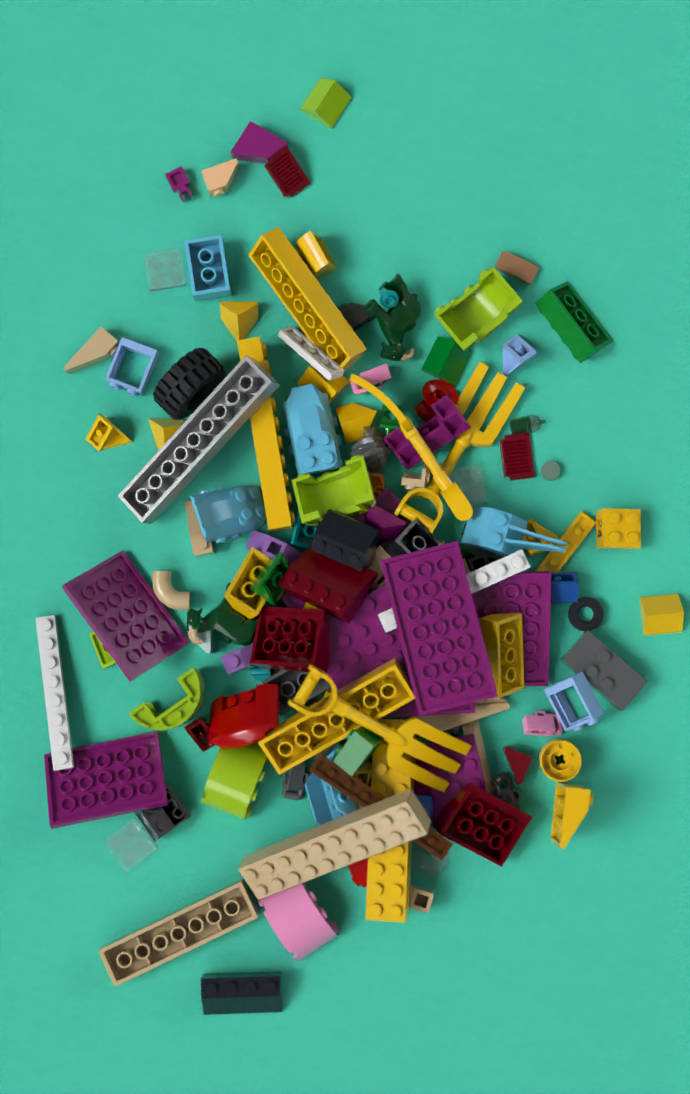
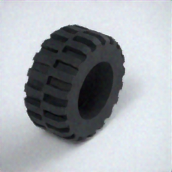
[153,348,226,420]

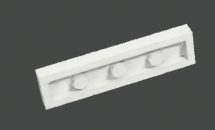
[278,326,345,381]

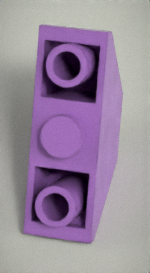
[245,530,303,566]

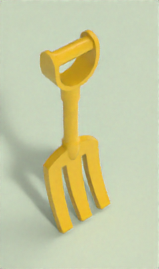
[394,361,526,533]
[349,373,473,521]
[288,664,471,792]

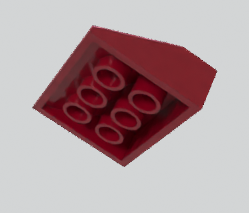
[278,545,379,624]
[249,607,330,673]
[432,783,533,867]

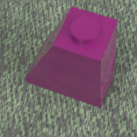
[231,121,290,164]

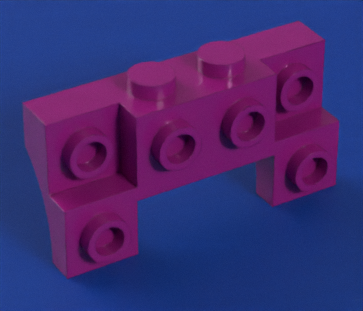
[383,395,471,470]

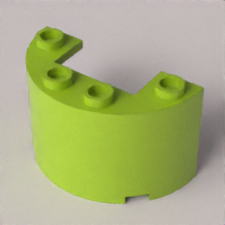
[434,266,523,351]
[292,455,376,526]
[128,667,205,730]
[201,742,270,820]

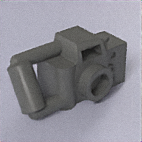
[282,761,309,801]
[492,772,521,810]

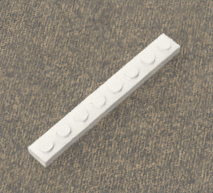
[378,550,530,632]
[36,615,74,771]

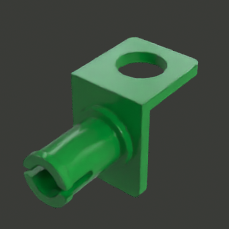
[380,404,401,447]

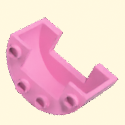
[258,881,340,962]

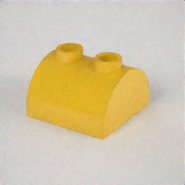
[296,231,338,278]

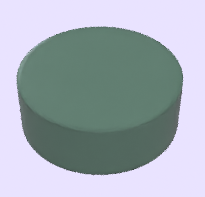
[541,461,561,481]

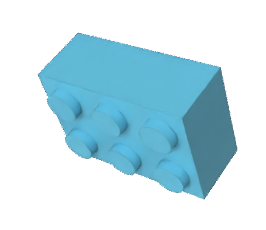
[184,234,232,301]

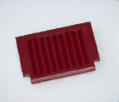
[264,145,311,197]
[499,433,535,481]

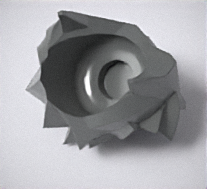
[349,426,390,472]

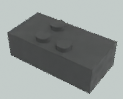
[560,630,648,711]
[262,670,331,716]

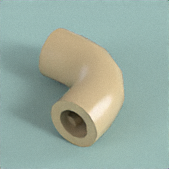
[152,571,191,611]

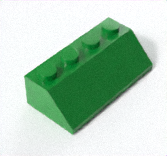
[535,281,613,364]

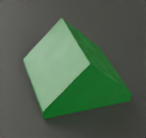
[421,336,472,387]
[250,552,289,606]

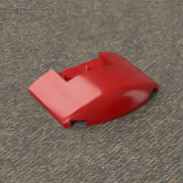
[208,684,280,749]

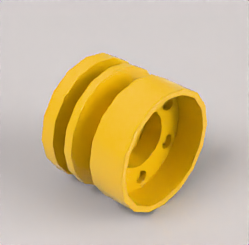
[539,738,581,782]

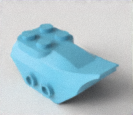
[283,384,343,475]
[190,485,266,544]
[305,741,363,825]

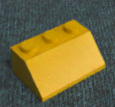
[224,547,270,620]

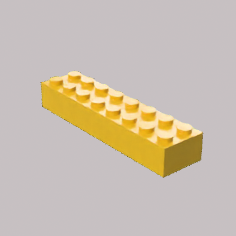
[248,227,367,371]
[258,658,415,775]

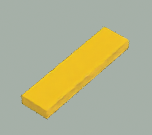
[535,511,596,573]

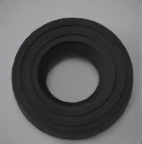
[568,597,604,631]

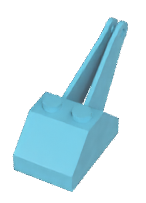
[461,505,568,557]

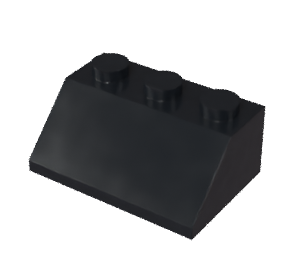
[311,509,380,572]

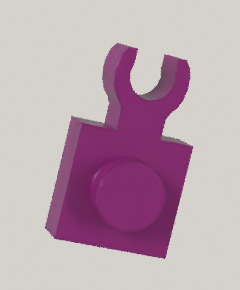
[165,166,192,202]

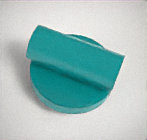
[380,287,399,308]
[251,666,272,681]

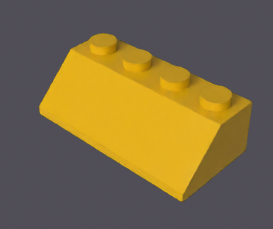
[478,613,524,698]

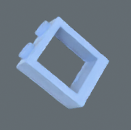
[105,337,160,397]
[544,671,604,732]

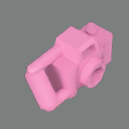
[350,364,392,395]
[522,711,563,736]

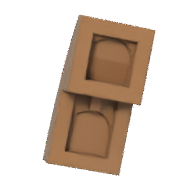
[495,251,539,285]

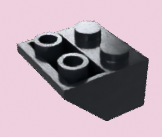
[134,784,191,842]

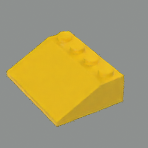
[550,782,593,849]

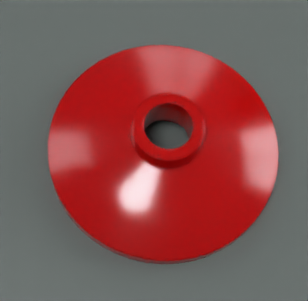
[422,379,458,408]

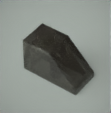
[338,302,375,331]

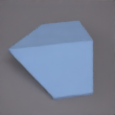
[502,334,537,376]

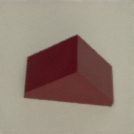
[184,716,212,752]
[502,746,533,785]

